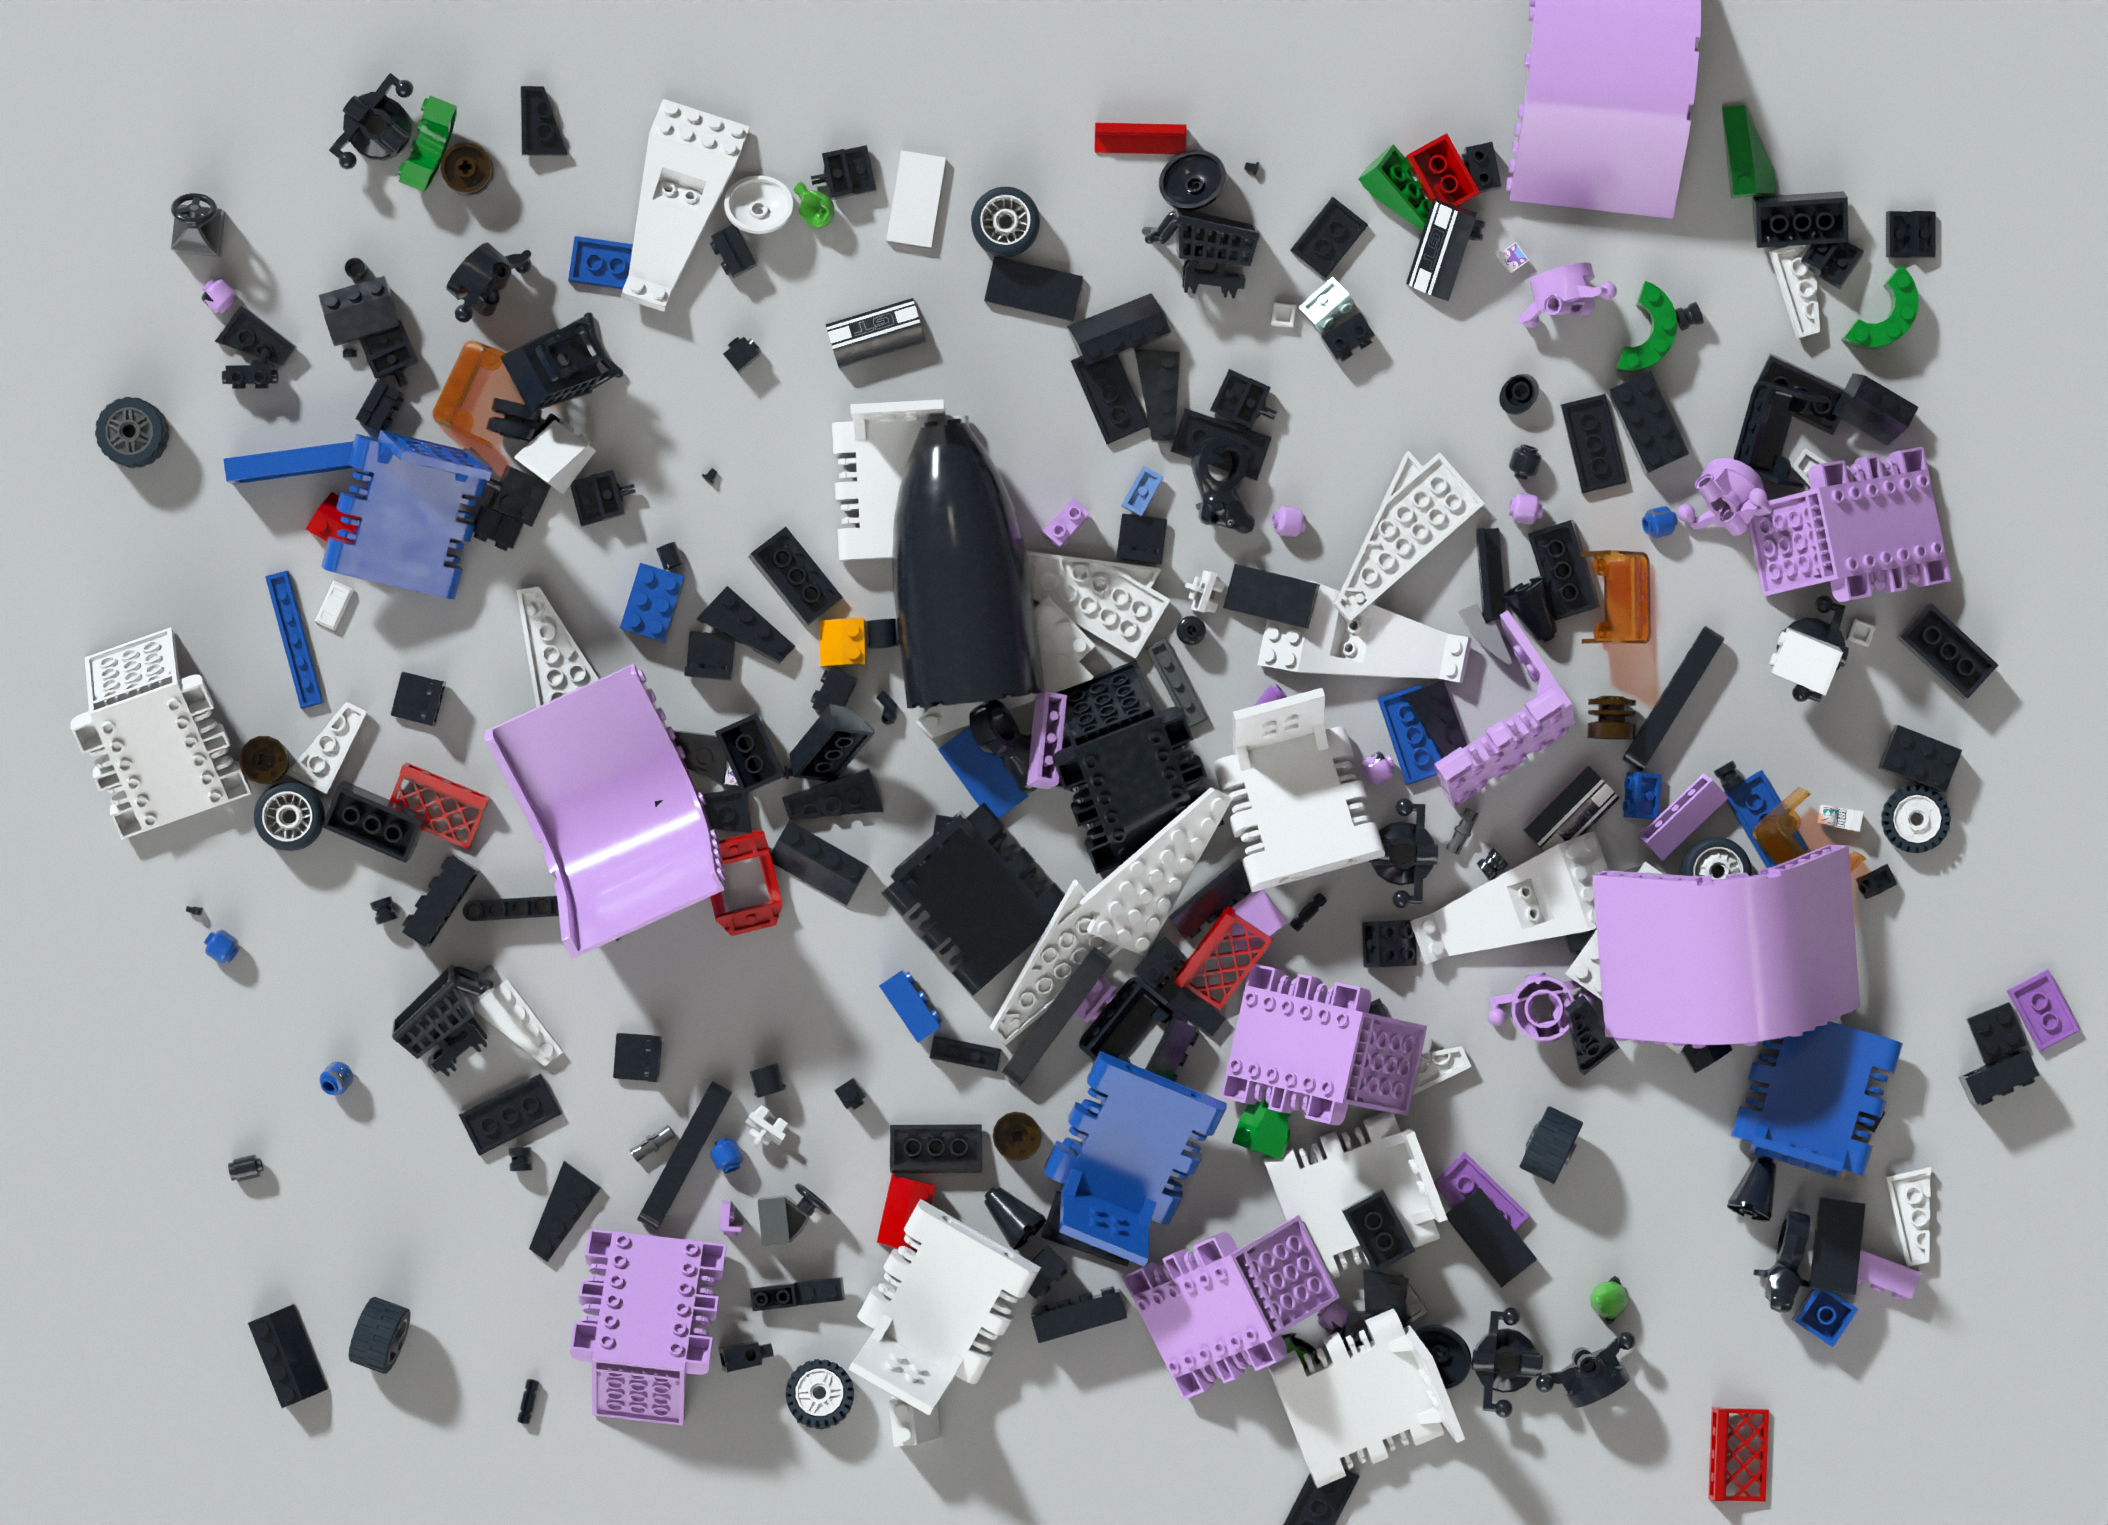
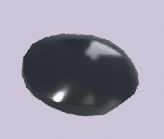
[1499,374,1539,415]

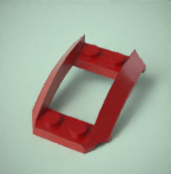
[710,830,783,936]

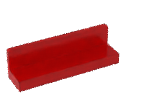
[1094,123,1187,155]

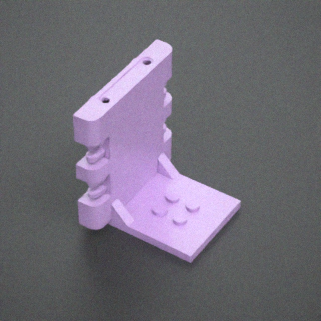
[1749,447,1951,602]
[1434,610,1575,808]
[1221,964,1428,1125]
[1122,1215,1340,1400]
[570,1229,727,1426]

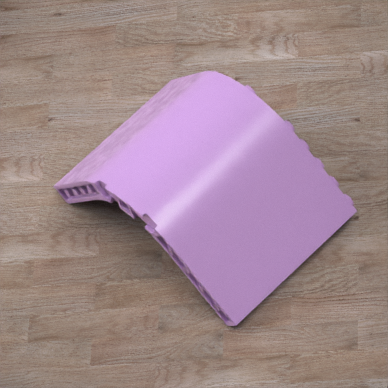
[1506,0,1701,219]
[484,663,726,959]
[1592,845,1860,1048]

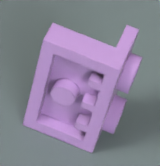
[1075,976,1116,1023]
[719,1200,743,1236]

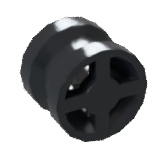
[1469,220,1485,241]

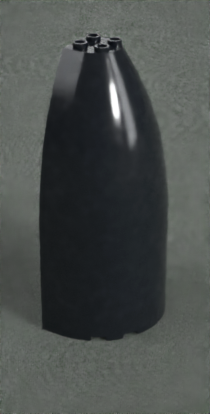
[892,418,1045,708]

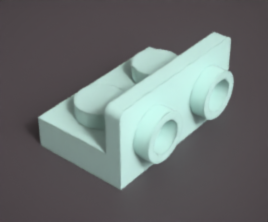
[1299,277,1355,333]

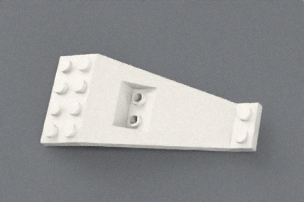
[621,99,750,312]
[1257,580,1472,683]
[1410,831,1609,964]

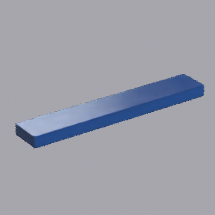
[265,571,324,709]

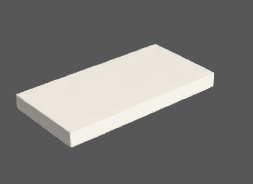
[886,150,946,248]

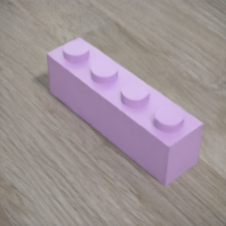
[1027,691,1067,790]
[1638,773,1728,861]
[1857,1250,1921,1300]

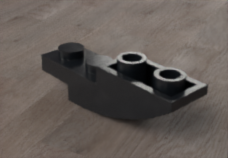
[750,1277,845,1311]

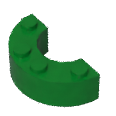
[397,96,457,191]
[1841,265,1919,349]
[1615,281,1677,372]

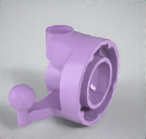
[1517,262,1617,328]
[1677,458,1772,536]
[1488,972,1596,1044]

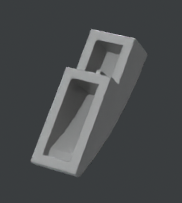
[1459,603,1512,665]

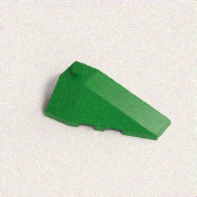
[1722,105,1777,198]
[1358,144,1431,231]
[1232,1097,1291,1159]

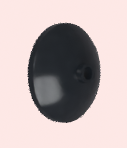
[1159,150,1227,211]
[1414,1325,1472,1389]

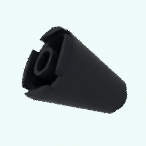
[1503,576,1557,643]
[1727,1155,1776,1222]
[984,1187,1046,1250]

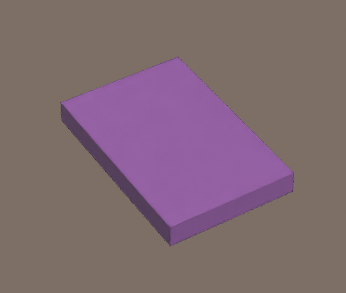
[2007,969,2080,1052]

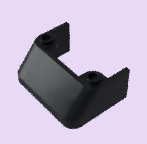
[1734,380,1828,488]
[1079,977,1190,1064]

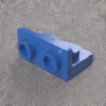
[1623,772,1662,820]

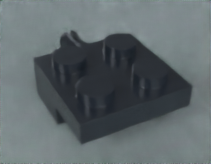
[810,145,877,200]
[359,320,419,387]
[1210,369,1277,430]
[486,465,551,527]
[570,469,636,527]

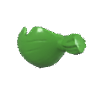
[793,182,835,229]

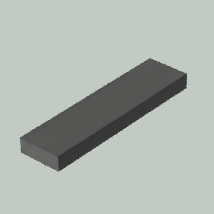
[1146,638,1207,728]

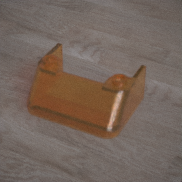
[433,340,506,449]
[1580,550,1651,645]
[1752,787,1866,872]

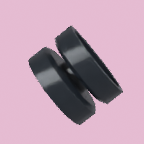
[486,398,542,442]

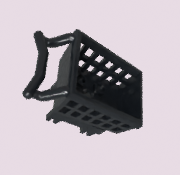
[1142,208,1259,299]
[500,312,624,413]
[392,964,494,1077]

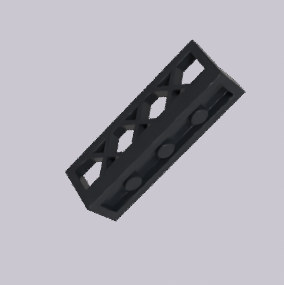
[1475,528,1506,621]

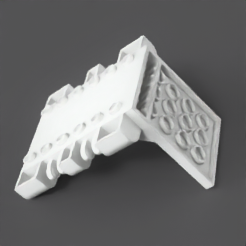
[832,399,970,561]
[70,627,251,840]
[1213,688,1385,892]
[1263,1111,1448,1280]
[848,1199,1041,1415]
[1268,1309,1465,1488]

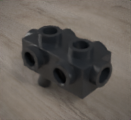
[222,348,279,389]

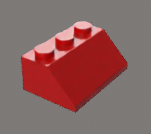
[1405,133,1480,207]
[306,492,357,542]
[877,1175,936,1252]

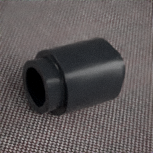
[228,1154,264,1182]

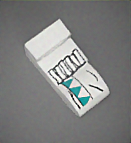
[1817,805,1864,832]

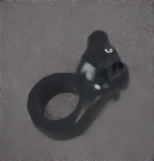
[1191,436,1255,534]
[969,700,1038,793]
[1753,1210,1810,1313]

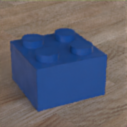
[1791,1289,1859,1347]

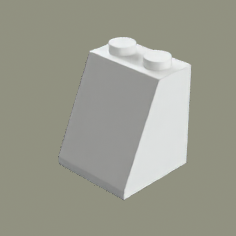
[514,420,596,494]
[1768,627,1843,696]
[889,1396,941,1447]

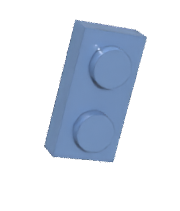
[1121,466,1164,518]

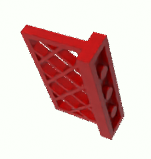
[390,762,491,850]
[1174,906,1273,1010]
[1708,1407,1769,1502]

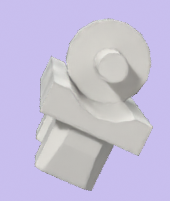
[1185,571,1225,613]
[745,1105,789,1146]

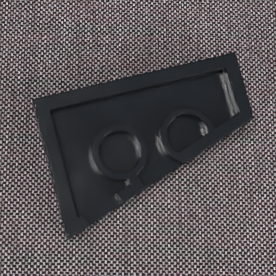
[520,86,568,156]
[214,305,297,365]

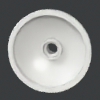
[724,176,793,234]

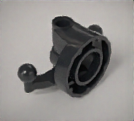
[329,73,414,170]
[446,242,531,323]
[1776,595,1849,702]
[1368,798,1438,908]
[1472,1307,1543,1418]
[1536,1332,1636,1408]

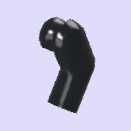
[876,690,898,725]

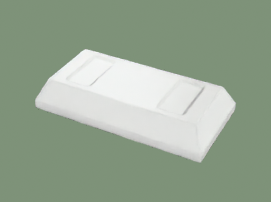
[315,580,354,631]

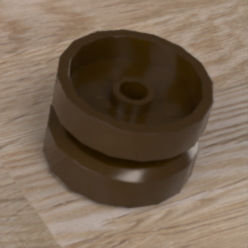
[441,142,494,196]

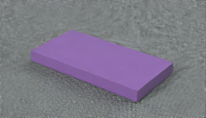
[1434,1152,1530,1231]

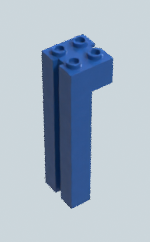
[223,438,378,484]

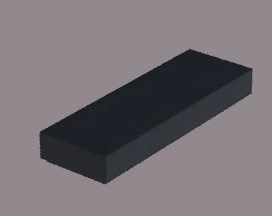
[1158,976,1226,1036]
[929,1036,1001,1072]

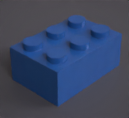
[620,563,686,643]
[879,970,942,1043]

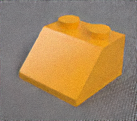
[819,618,866,667]

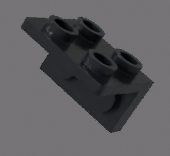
[1116,514,1167,565]
[684,631,735,681]
[391,672,446,727]
[1362,920,1417,968]
[613,1033,662,1082]

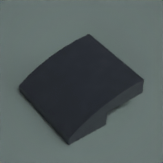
[1886,211,1936,258]
[1801,242,1864,289]

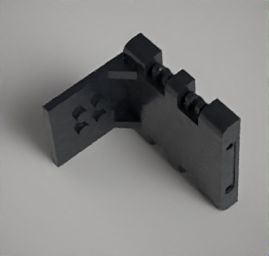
[1052,660,1224,874]
[881,802,1065,996]

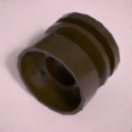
[1587,696,1636,740]
[239,736,289,784]
[992,1112,1042,1161]

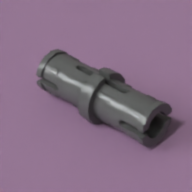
[1446,808,1480,855]
[629,1125,676,1162]

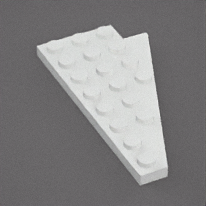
[1334,451,1485,622]
[1026,551,1170,659]
[516,587,599,708]
[916,596,1096,738]
[1080,787,1233,957]
[990,879,1123,1046]

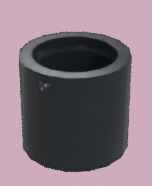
[867,618,899,649]
[750,1063,786,1098]

